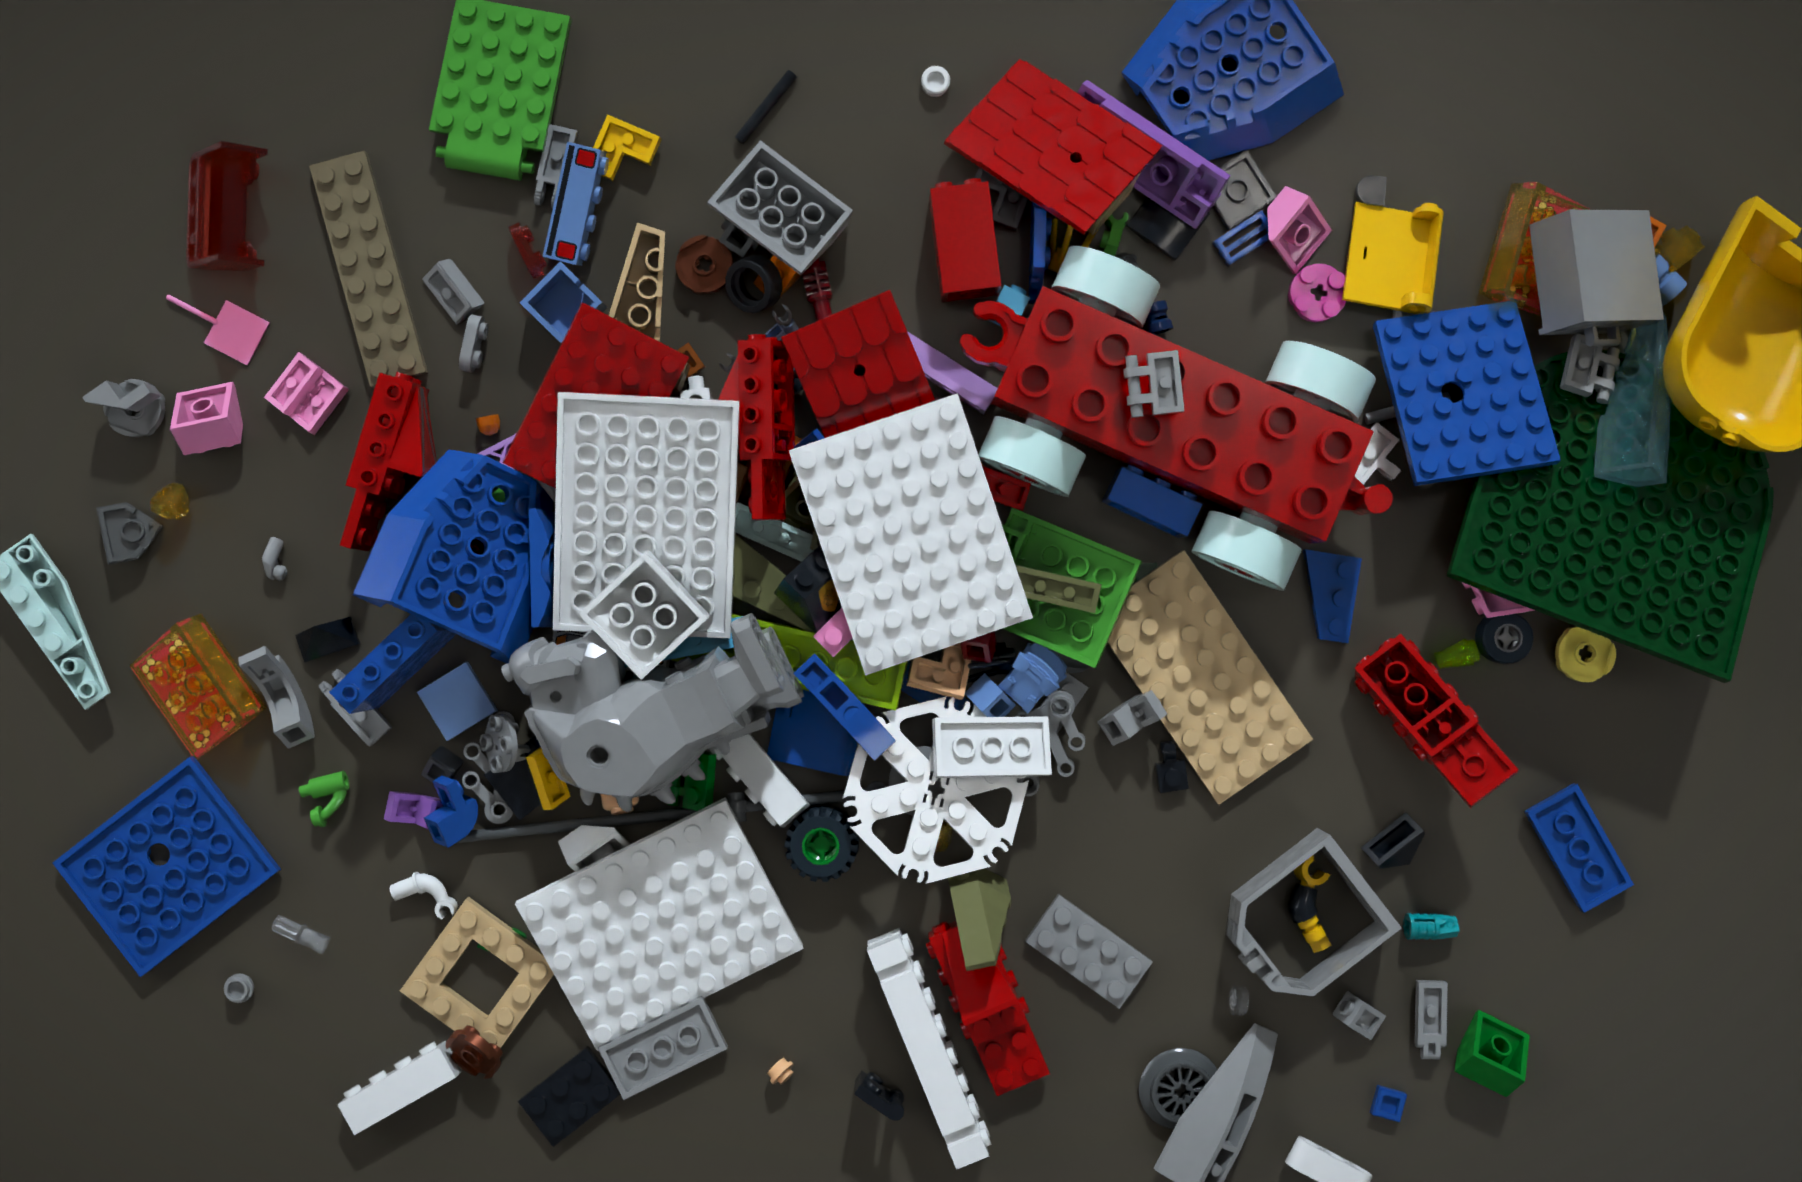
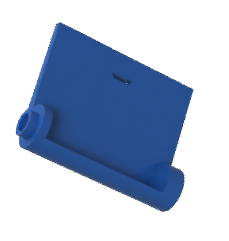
[767,690,866,776]

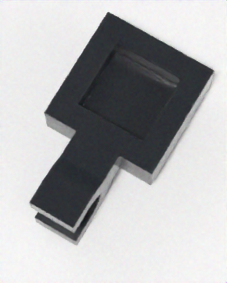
[1155,740,1189,793]

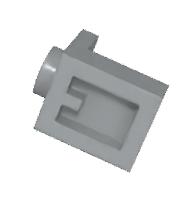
[1333,991,1386,1040]

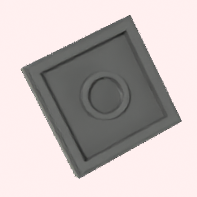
[1212,150,1277,231]

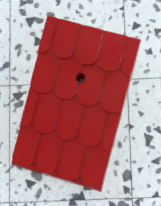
[944,59,1162,235]
[781,289,935,438]

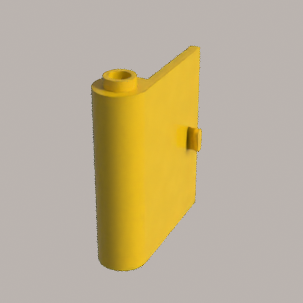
[1342,202,1444,314]

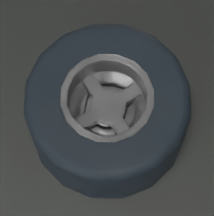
[1475,614,1534,664]

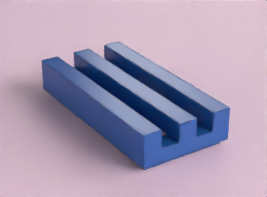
[1212,210,1269,267]

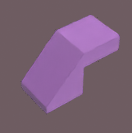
[384,791,443,829]

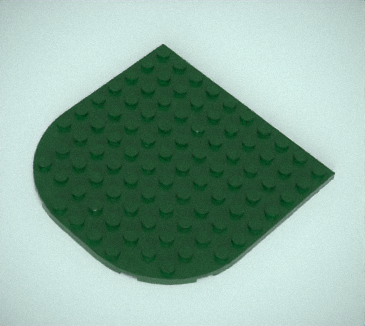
[1446,350,1774,683]

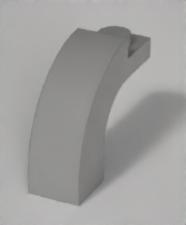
[238,646,315,749]

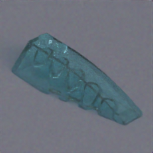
[1594,314,1671,487]

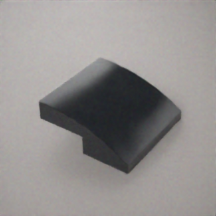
[1126,197,1210,260]

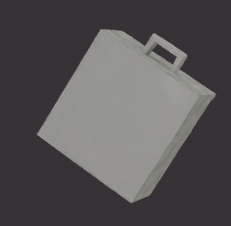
[1529,209,1664,347]

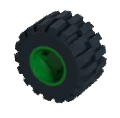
[785,805,860,882]

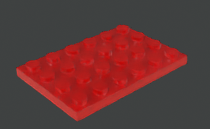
[503,302,689,488]

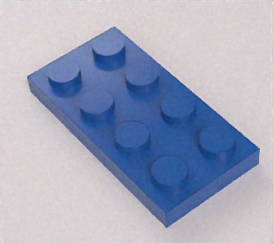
[1524,783,1634,913]

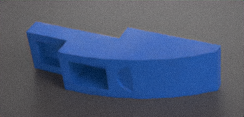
[793,653,896,761]

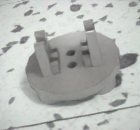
[479,714,530,773]

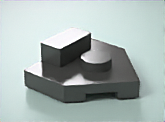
[96,502,163,565]

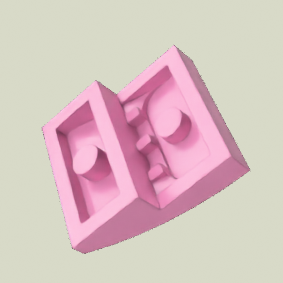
[264,352,349,435]

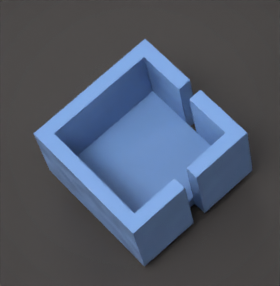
[520,261,607,343]

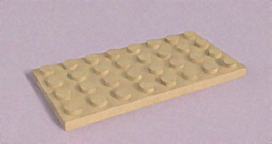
[1107,550,1313,805]

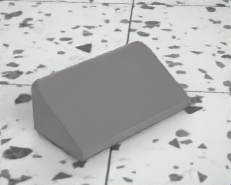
[422,259,484,324]

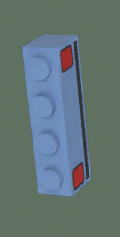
[542,141,609,266]

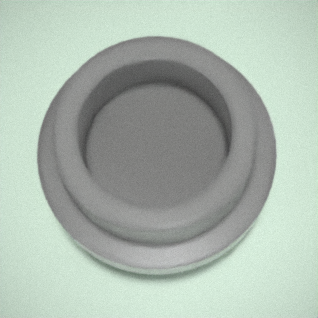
[224,973,254,1003]

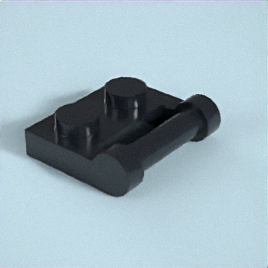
[854,1070,904,1121]

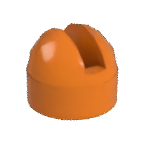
[476,414,500,436]

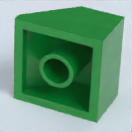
[1455,1010,1530,1097]

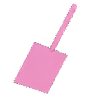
[166,295,270,366]

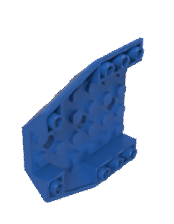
[1121,0,1344,161]
[352,449,553,664]

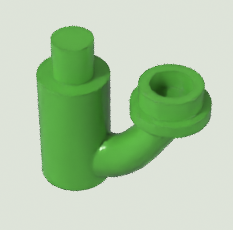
[299,771,350,827]

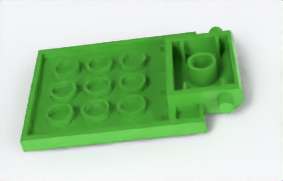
[429,0,572,181]
[997,508,1142,669]

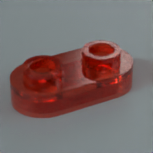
[509,222,547,279]

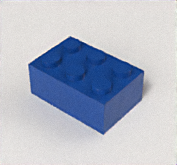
[1101,465,1202,538]

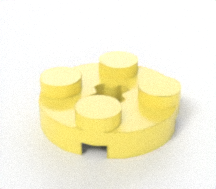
[1555,626,1616,682]

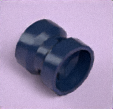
[1144,300,1174,335]

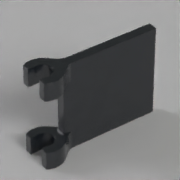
[484,736,568,820]

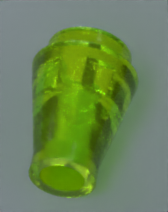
[1434,638,1480,670]

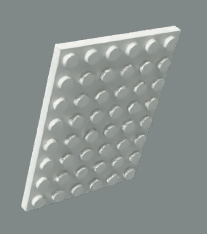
[553,392,740,639]
[789,393,1033,675]
[515,797,804,1051]

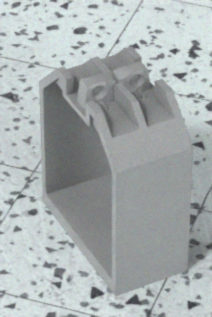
[1226,828,1402,996]

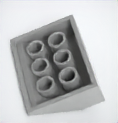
[707,140,853,275]

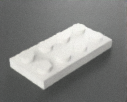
[932,716,1052,778]

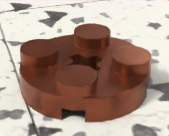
[675,235,734,294]
[445,1025,503,1079]

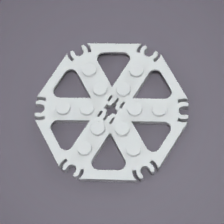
[842,696,1029,884]

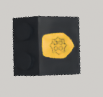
[774,545,842,634]

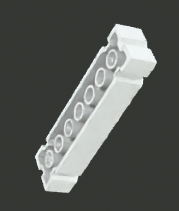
[867,928,992,1170]

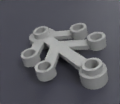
[1015,690,1086,796]
[462,711,515,824]

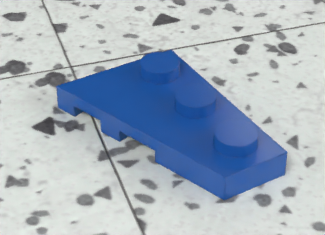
[1303,549,1362,643]

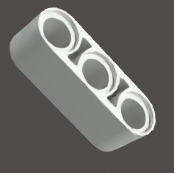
[1285,1136,1373,1182]

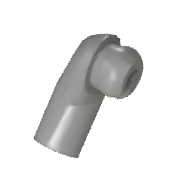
[262,537,287,581]

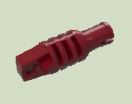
[802,258,833,321]

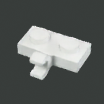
[1355,422,1401,485]

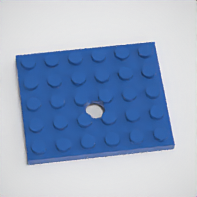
[1373,300,1561,486]
[53,756,281,977]

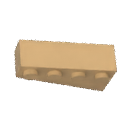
[609,223,665,342]

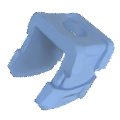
[998,643,1067,714]

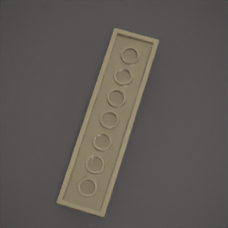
[309,150,428,388]

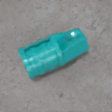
[1403,913,1460,940]

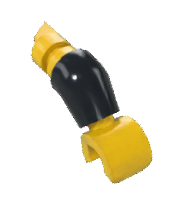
[1288,855,1332,953]

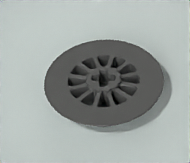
[1139,1048,1217,1129]

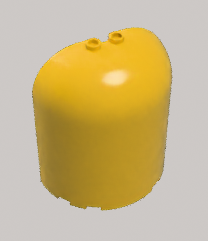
[1662,196,1802,452]

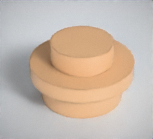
[767,1058,794,1085]

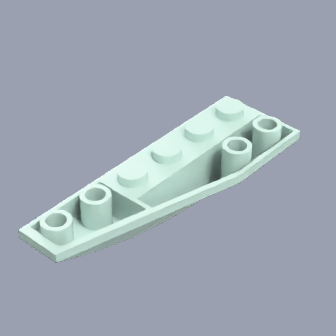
[0,534,111,710]

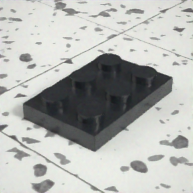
[518,1046,621,1147]

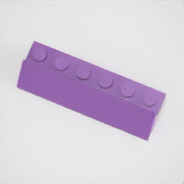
[1078,80,1231,229]

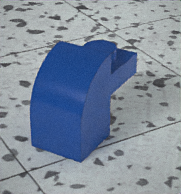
[424,776,478,848]

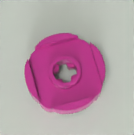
[1288,264,1346,322]

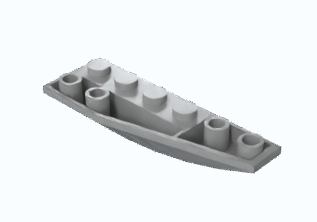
[1154,1023,1278,1182]

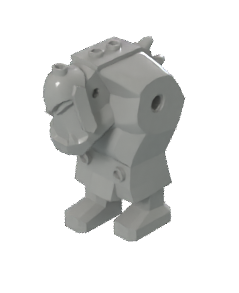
[501,613,804,812]

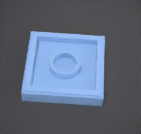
[417,662,498,741]

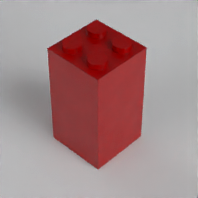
[929,178,1001,302]

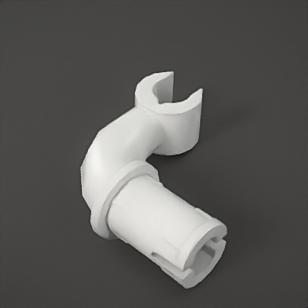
[389,872,458,919]

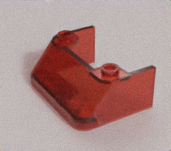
[186,141,268,271]

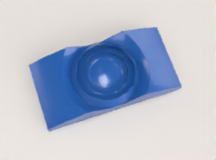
[529,508,555,628]

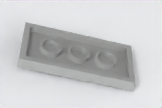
[1025,894,1153,1009]
[598,996,728,1100]

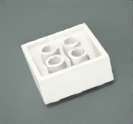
[579,549,709,680]

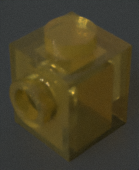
[1654,225,1705,272]

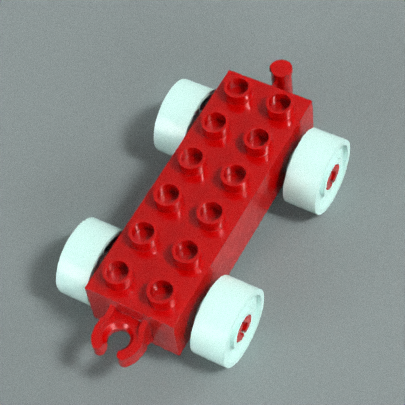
[959,246,1393,591]

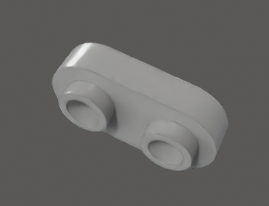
[459,314,489,373]

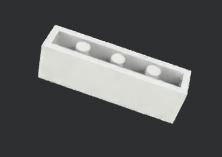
[709,734,810,828]
[337,1041,462,1135]

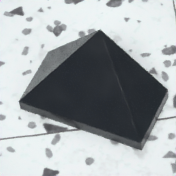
[295,617,360,662]
[1361,812,1425,869]

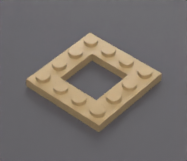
[400,897,554,1049]

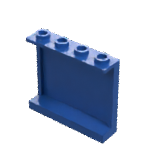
[329,614,456,714]

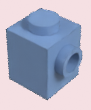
[965,673,1016,717]

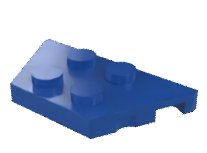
[1028,201,1052,304]

